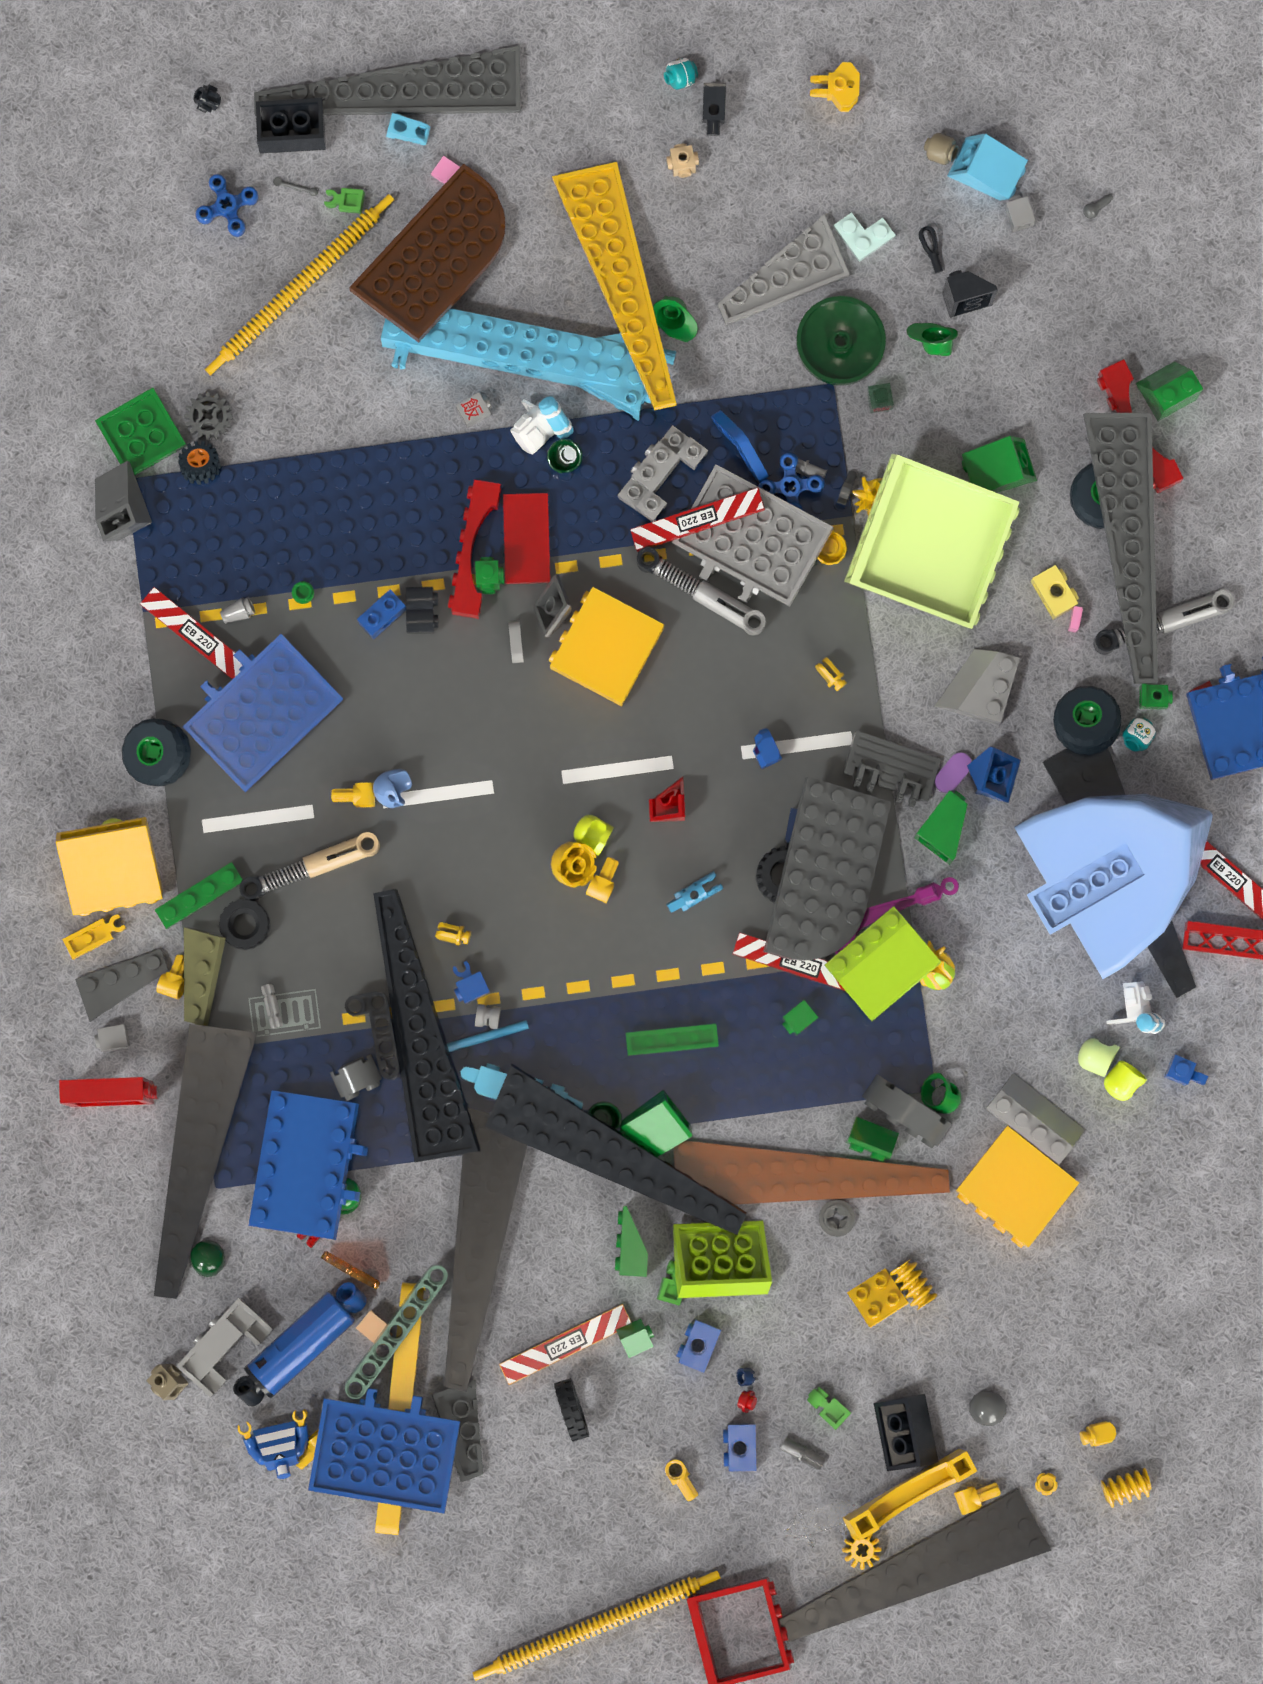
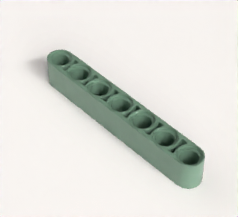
[344,1264,448,1399]

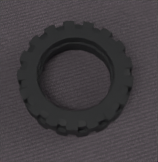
[554,1378,589,1442]

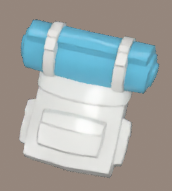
[510,396,574,455]
[1106,981,1166,1034]

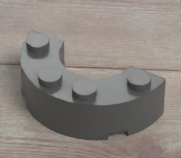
[862,1074,952,1148]

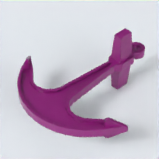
[835,877,959,954]

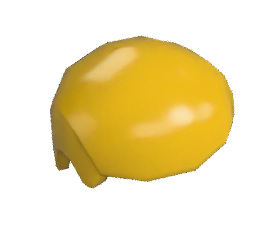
[817,531,847,565]

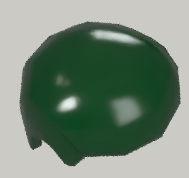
[547,439,583,473]
[588,1101,622,1130]
[191,1240,225,1277]

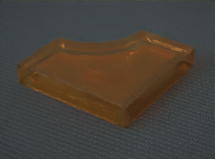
[321,1251,380,1290]

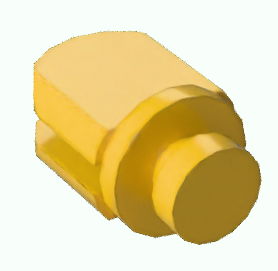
[815,657,847,691]
[435,922,471,946]
[1080,1421,1116,1447]

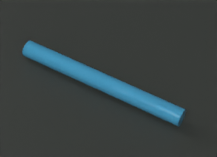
[447,1020,529,1052]

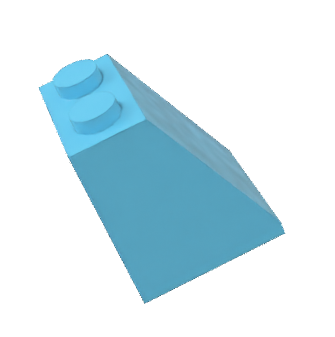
[947,134,1028,201]

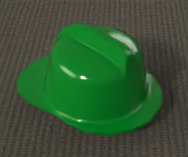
[653,295,698,342]
[906,323,958,356]

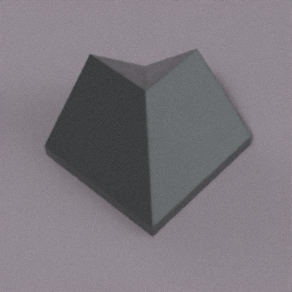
[533,574,572,637]

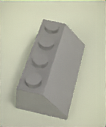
[985,1073,1085,1165]

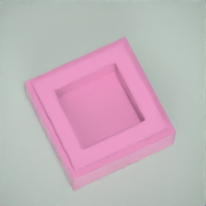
[431,156,460,184]
[1068,606,1083,633]

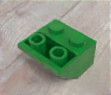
[846,1116,899,1162]

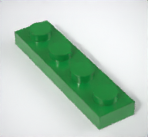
[155,862,243,929]
[626,1024,719,1056]

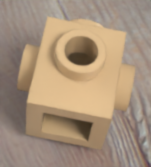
[666,144,699,178]

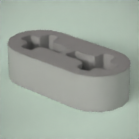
[508,620,524,663]

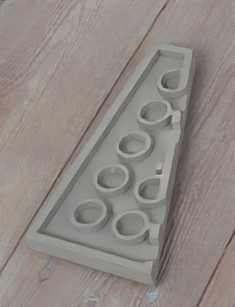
[717,215,850,326]

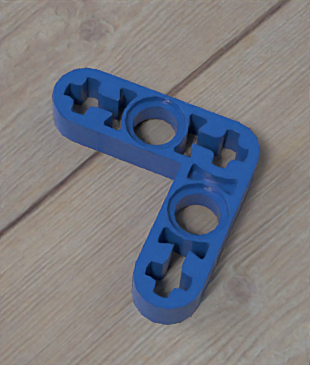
[711,410,769,483]

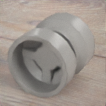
[475,1004,501,1030]

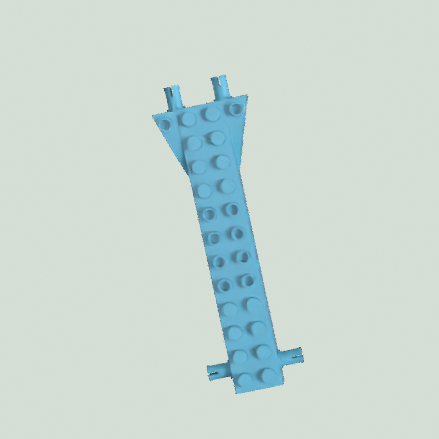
[381,308,676,421]

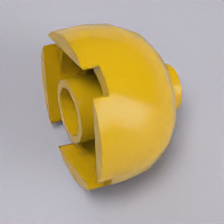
[551,842,597,888]

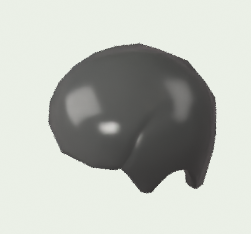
[969,1391,1006,1426]

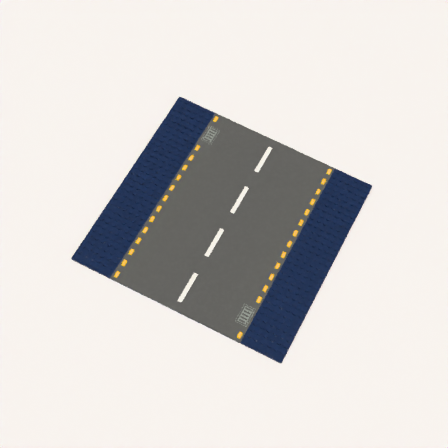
[133,384,935,1189]

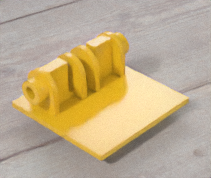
[847,1268,909,1328]

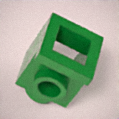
[1139,684,1173,709]

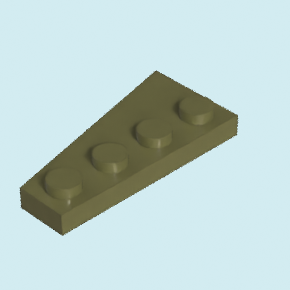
[184,927,226,1026]

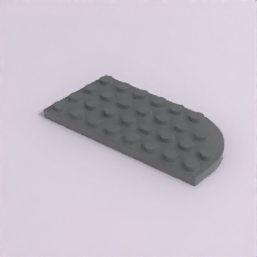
[763,777,891,961]

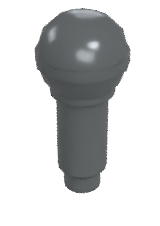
[1083,194,1113,219]

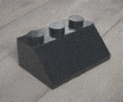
[256,98,326,154]
[942,270,998,318]
[873,1394,939,1471]

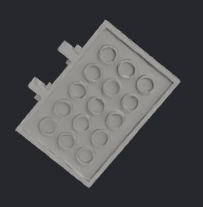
[672,465,834,607]

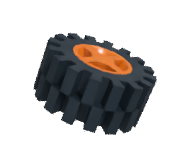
[178,441,221,485]

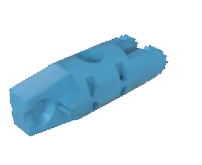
[666,871,724,913]

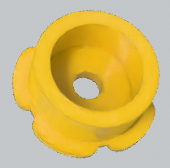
[1035,1473,1058,1496]

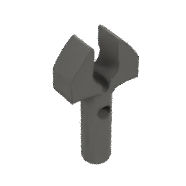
[837,470,857,505]

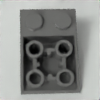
[95,461,152,541]

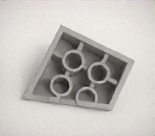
[934,649,1020,726]

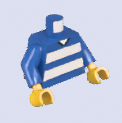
[237,1409,309,1479]

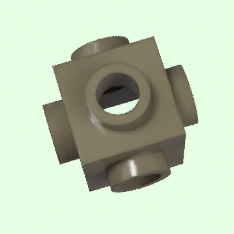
[146,1364,189,1400]

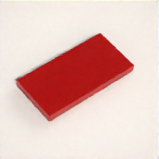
[503,493,550,584]

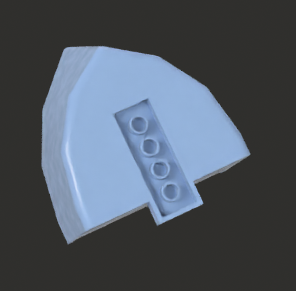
[1014,794,1213,979]

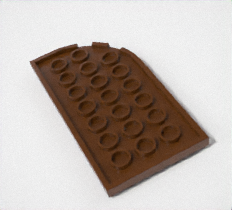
[349,164,505,343]

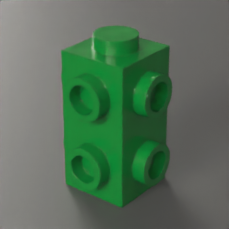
[475,557,504,594]

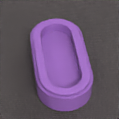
[935,753,972,793]

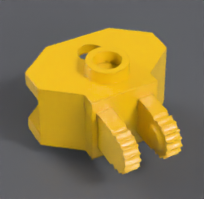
[810,62,860,112]

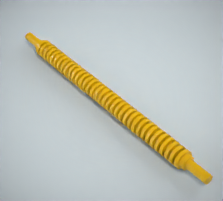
[204,194,394,376]
[472,1570,721,1681]

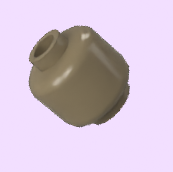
[924,133,959,165]

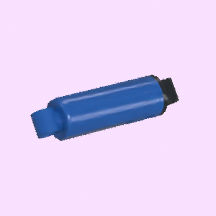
[233,1282,367,1407]

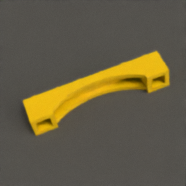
[842,1449,977,1541]

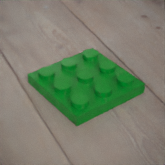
[95,388,187,475]

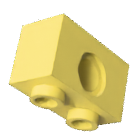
[1031,565,1079,620]

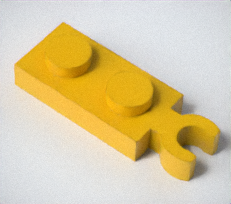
[62,915,126,960]

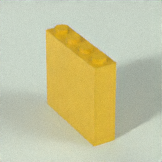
[549,587,664,706]
[56,817,163,916]
[955,1126,1079,1248]

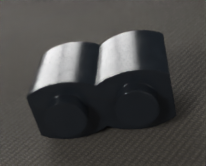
[406,587,439,634]

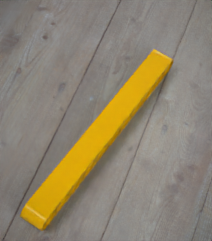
[375,1282,425,1535]

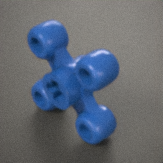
[195,174,259,237]
[758,452,825,510]

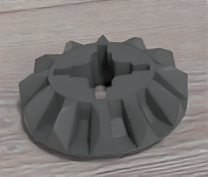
[819,1200,855,1237]

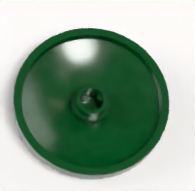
[796,296,886,386]

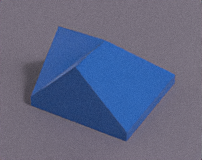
[967,747,1021,803]

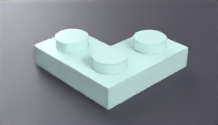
[833,213,896,262]

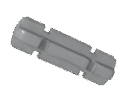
[261,984,283,1028]

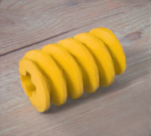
[890,1260,938,1310]
[1100,1468,1151,1508]

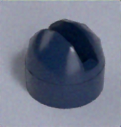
[736,1368,756,1386]

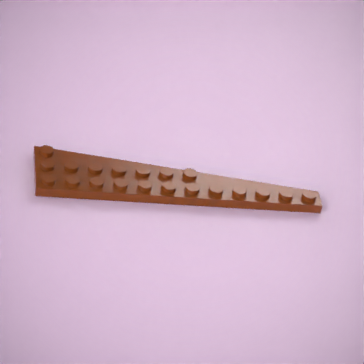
[673,1141,950,1205]

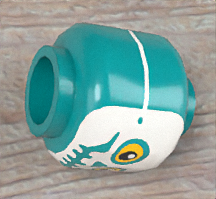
[664,58,698,90]
[1122,718,1156,752]

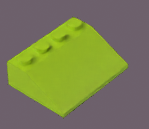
[824,906,942,1021]
[673,1221,772,1298]

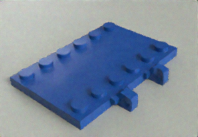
[183,634,343,792]
[1186,657,1263,780]
[248,1090,368,1240]
[308,1388,461,1514]

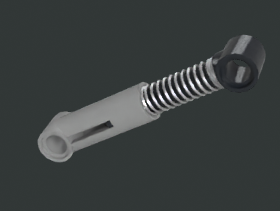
[637,547,766,636]
[1093,589,1234,655]

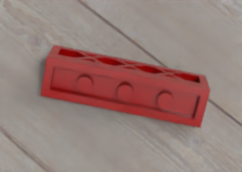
[1182,921,1263,960]

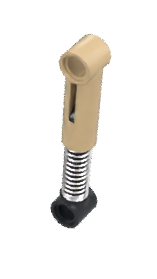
[239,832,380,901]

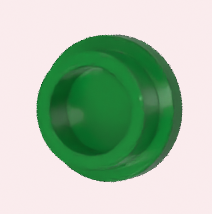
[292,581,314,604]

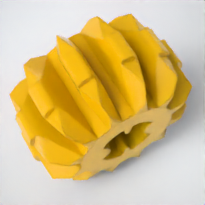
[842,1533,882,1570]

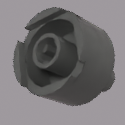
[330,1054,382,1101]

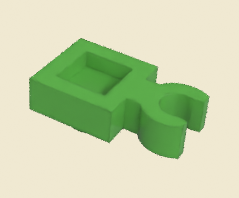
[324,188,365,214]

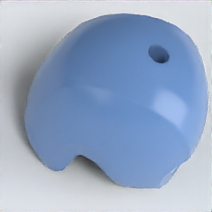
[373,769,412,808]

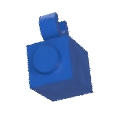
[453,961,491,1005]
[1164,1055,1208,1086]

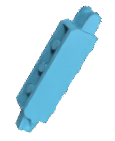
[460,1063,583,1109]

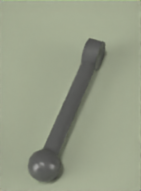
[273,177,318,196]

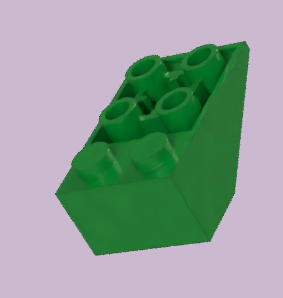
[615,1206,648,1277]

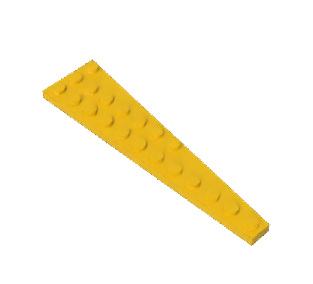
[552,162,676,410]

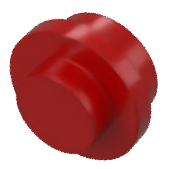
[737,1390,757,1413]

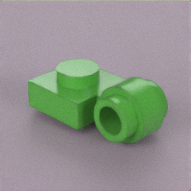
[657,1260,682,1306]
[807,1387,851,1430]

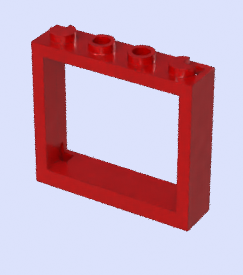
[59,1077,158,1107]
[686,1577,794,1684]

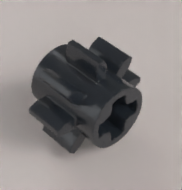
[193,84,221,113]

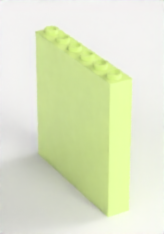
[844,454,1020,629]

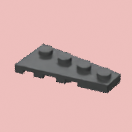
[75,949,169,1022]
[432,1380,483,1482]

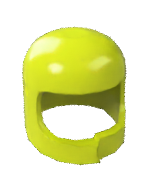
[573,815,614,856]
[1104,1060,1147,1101]

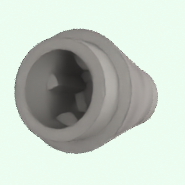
[220,597,255,624]

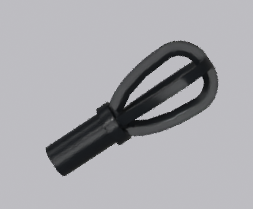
[919,226,943,274]

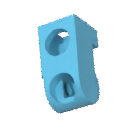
[386,113,431,145]

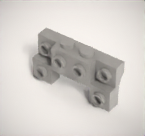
[618,425,708,522]
[176,1298,274,1397]

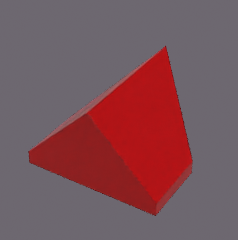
[649,776,685,822]

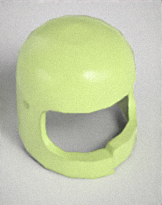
[1078,1038,1120,1077]

